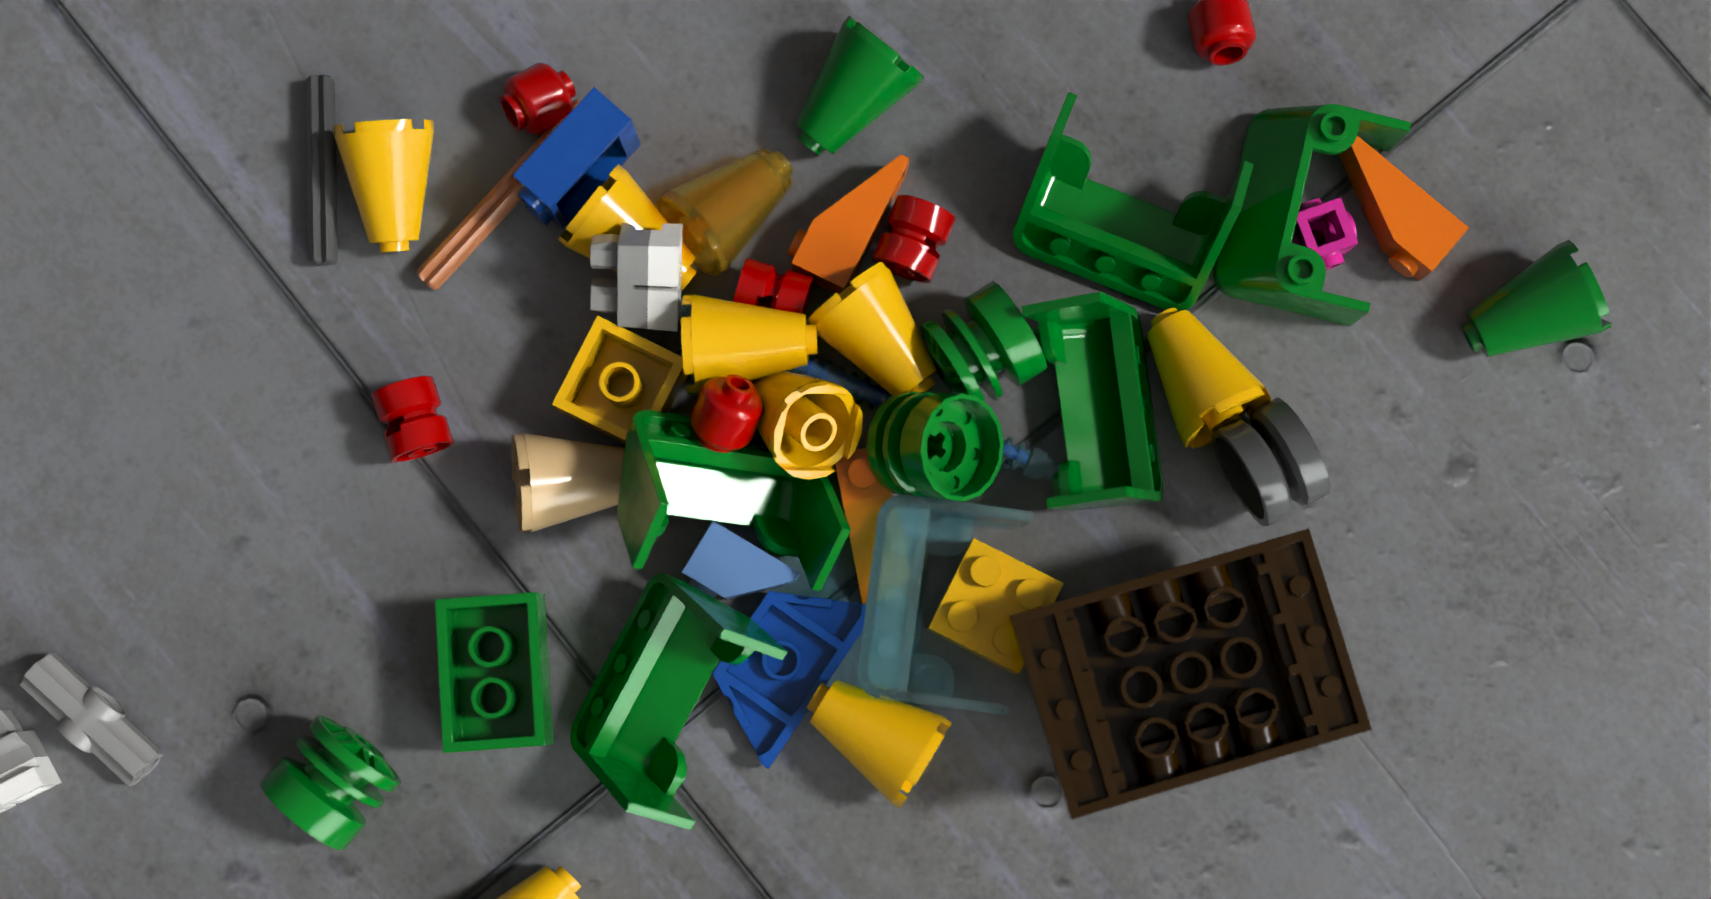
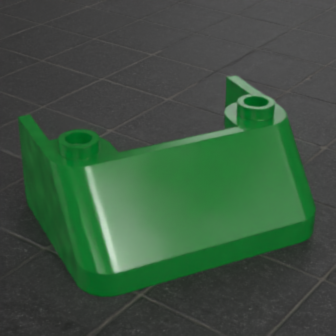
[1013,92,1254,311]
[1213,104,1411,326]
[1021,291,1163,511]
[617,410,851,591]
[570,573,788,830]

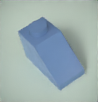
[682,521,800,600]

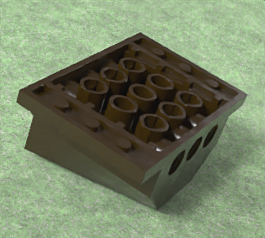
[1009,528,1372,820]

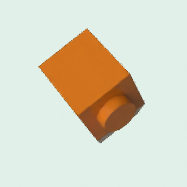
[1338,136,1469,281]
[787,154,910,295]
[834,448,911,604]

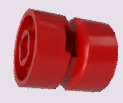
[872,195,955,284]
[733,258,814,315]
[371,376,454,463]

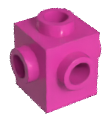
[1292,197,1358,271]

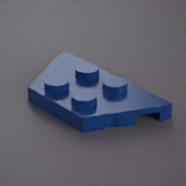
[712,591,877,769]

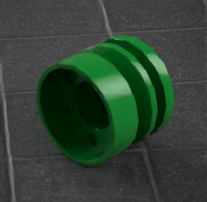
[920,281,1047,402]
[866,391,1004,502]
[260,715,401,850]

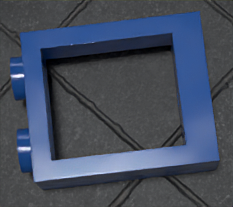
[513,87,641,229]

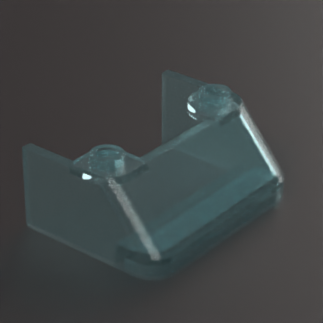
[857,495,1033,716]

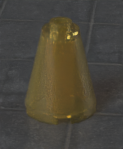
[656,148,793,277]

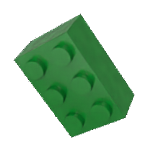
[435,592,554,753]

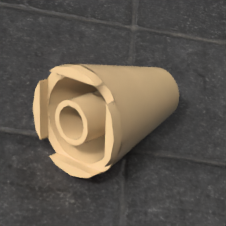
[511,433,625,533]

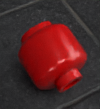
[1188,0,1256,66]
[500,63,576,135]
[690,375,764,453]

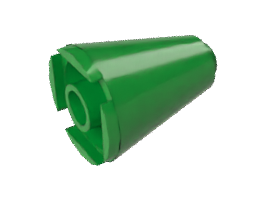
[795,16,924,156]
[1461,240,1612,357]

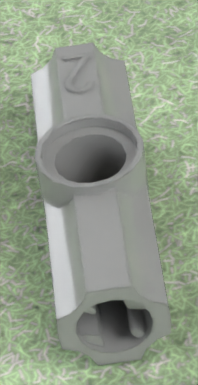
[20,653,164,786]

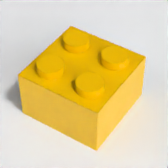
[552,315,688,444]
[926,538,1064,674]

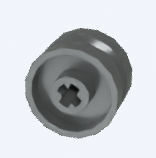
[1212,397,1331,526]

